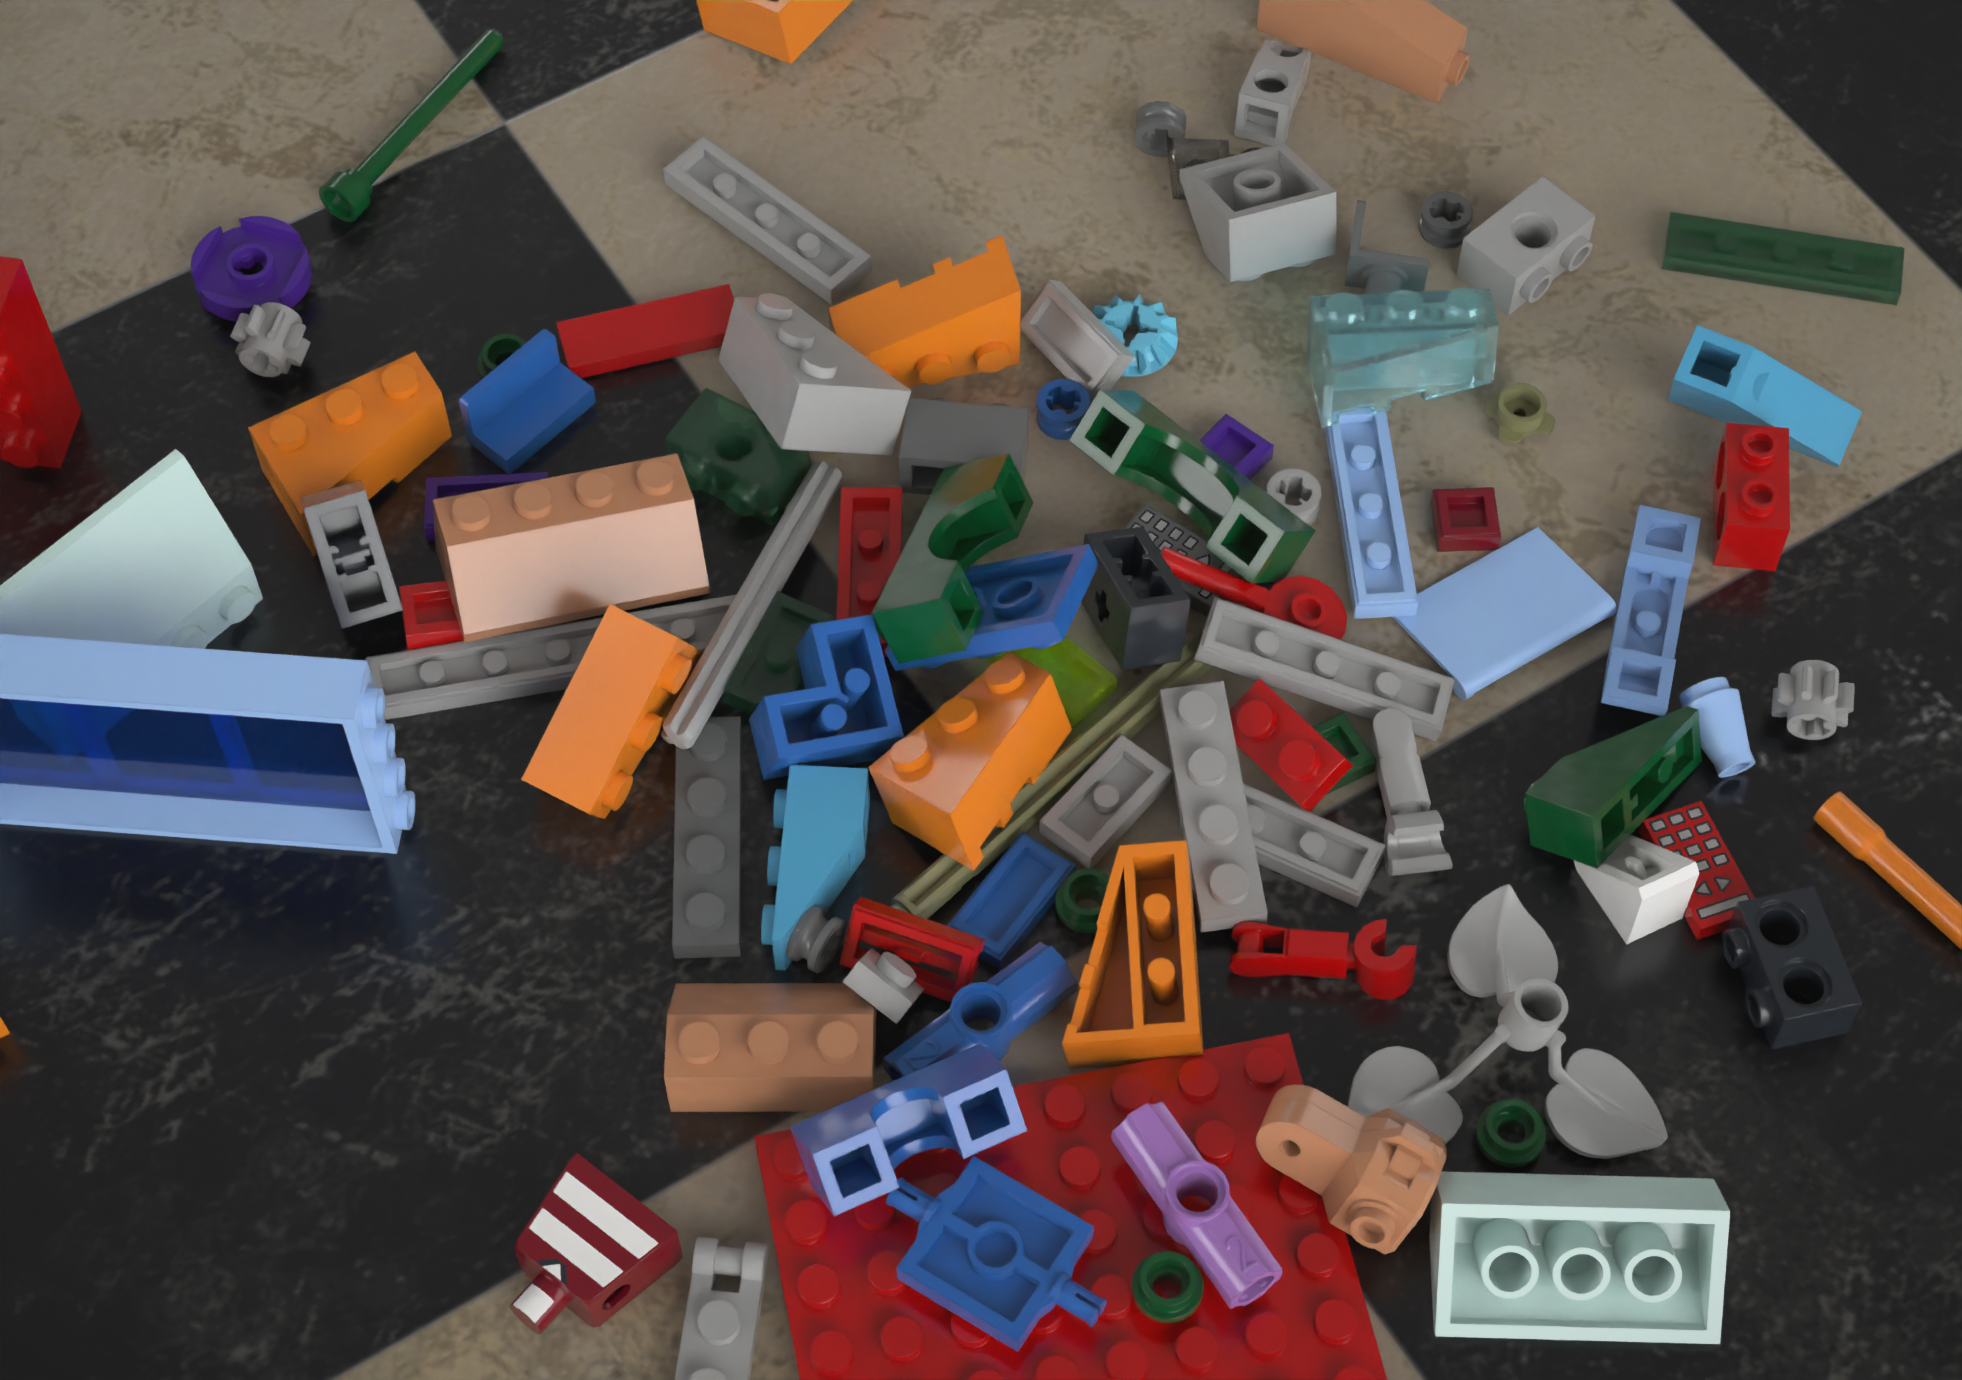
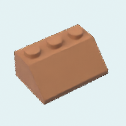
[664,983,877,1112]

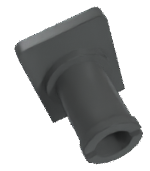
[1344,200,1429,336]

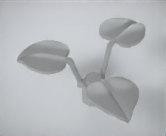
[1347,884,1668,1159]

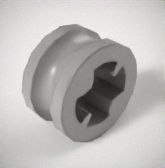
[1266,468,1321,526]

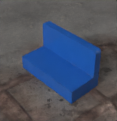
[459,329,596,474]

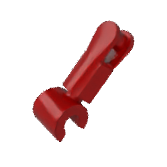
[1229,919,1417,1000]

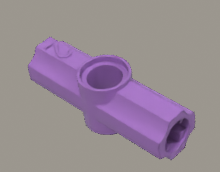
[1111,1102,1282,1309]

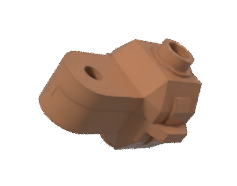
[1256,1085,1447,1254]

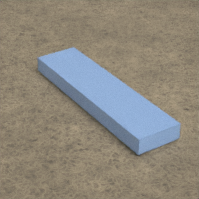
[1323,406,1418,619]

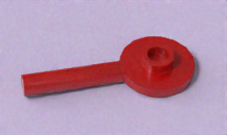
[1161,546,1347,640]

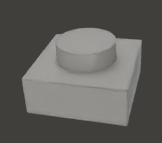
[843,948,924,1024]

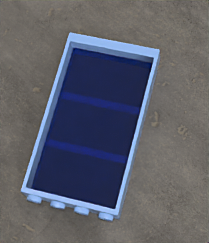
[0,634,415,854]

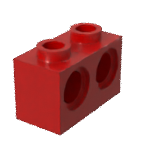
[1713,422,1790,571]

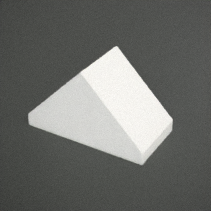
[1574,835,1699,944]

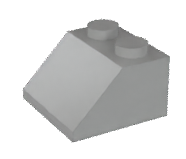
[1179,143,1337,282]

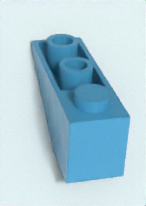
[1667,325,1862,467]
[761,765,870,970]

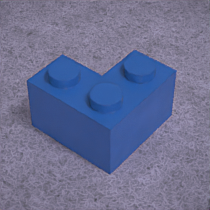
[749,614,904,780]

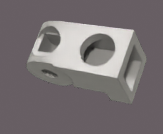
[1234,39,1311,146]

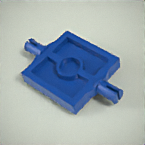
[886,1156,1107,1352]

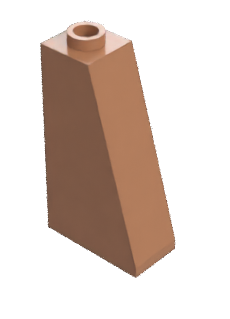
[1257,0,1470,104]

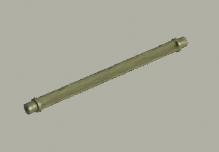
[877,603,1245,936]

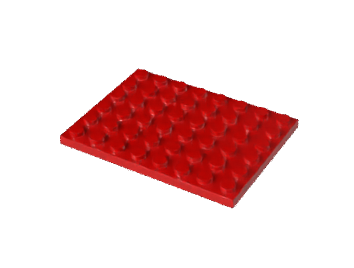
[754,1033,1387,1380]

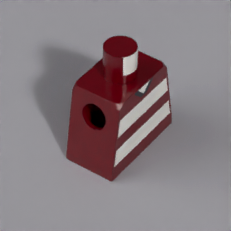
[510,1153,683,1334]

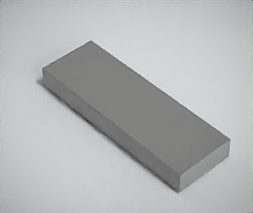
[1179,783,1386,907]

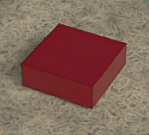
[1430,487,1501,552]

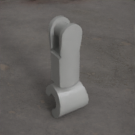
[1370,708,1453,876]

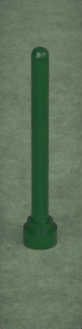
[319,29,504,222]

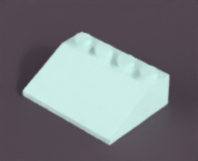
[0,449,263,756]

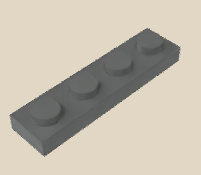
[672,716,742,959]

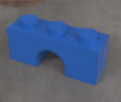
[790,1044,1027,1216]

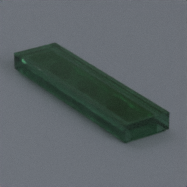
[1661,212,1905,305]

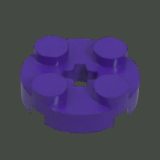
[190,216,313,322]

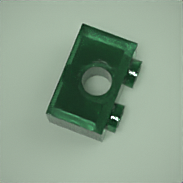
[665,388,811,525]

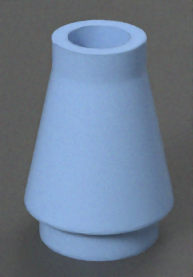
[1678,677,1755,778]

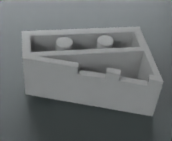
[718,293,911,455]

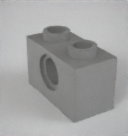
[1456,176,1596,316]

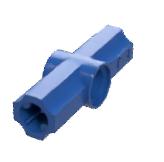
[883,942,1078,1082]

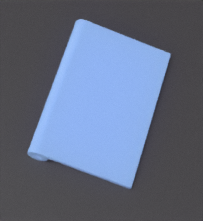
[1392,527,1617,701]

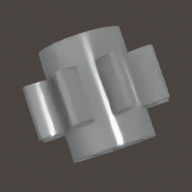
[230,302,311,377]
[1772,660,1855,740]

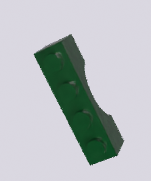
[1069,389,1316,584]
[872,453,1034,664]

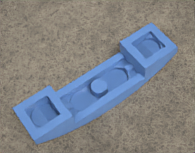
[1601,505,1701,716]

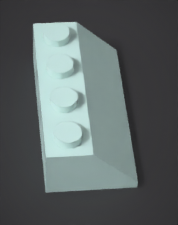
[1429,1172,1730,1344]

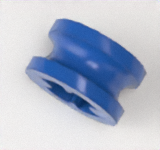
[1036,379,1090,440]

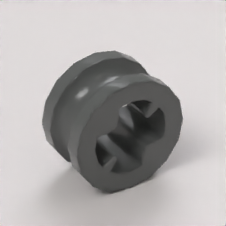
[1134,101,1187,157]
[1419,191,1473,249]
[786,905,846,974]

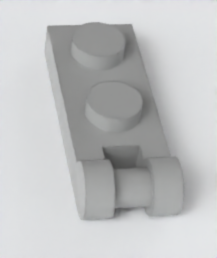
[675,1236,769,1380]

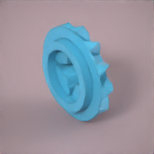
[1093,293,1178,377]

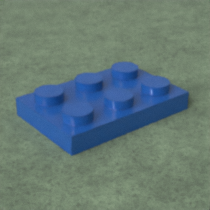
[885,544,1099,671]

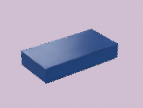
[947,832,1076,971]

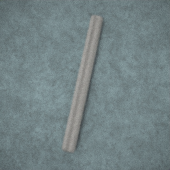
[661,461,842,749]

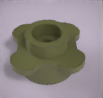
[1484,383,1555,445]

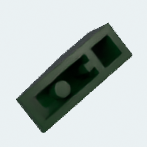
[1524,706,1702,869]

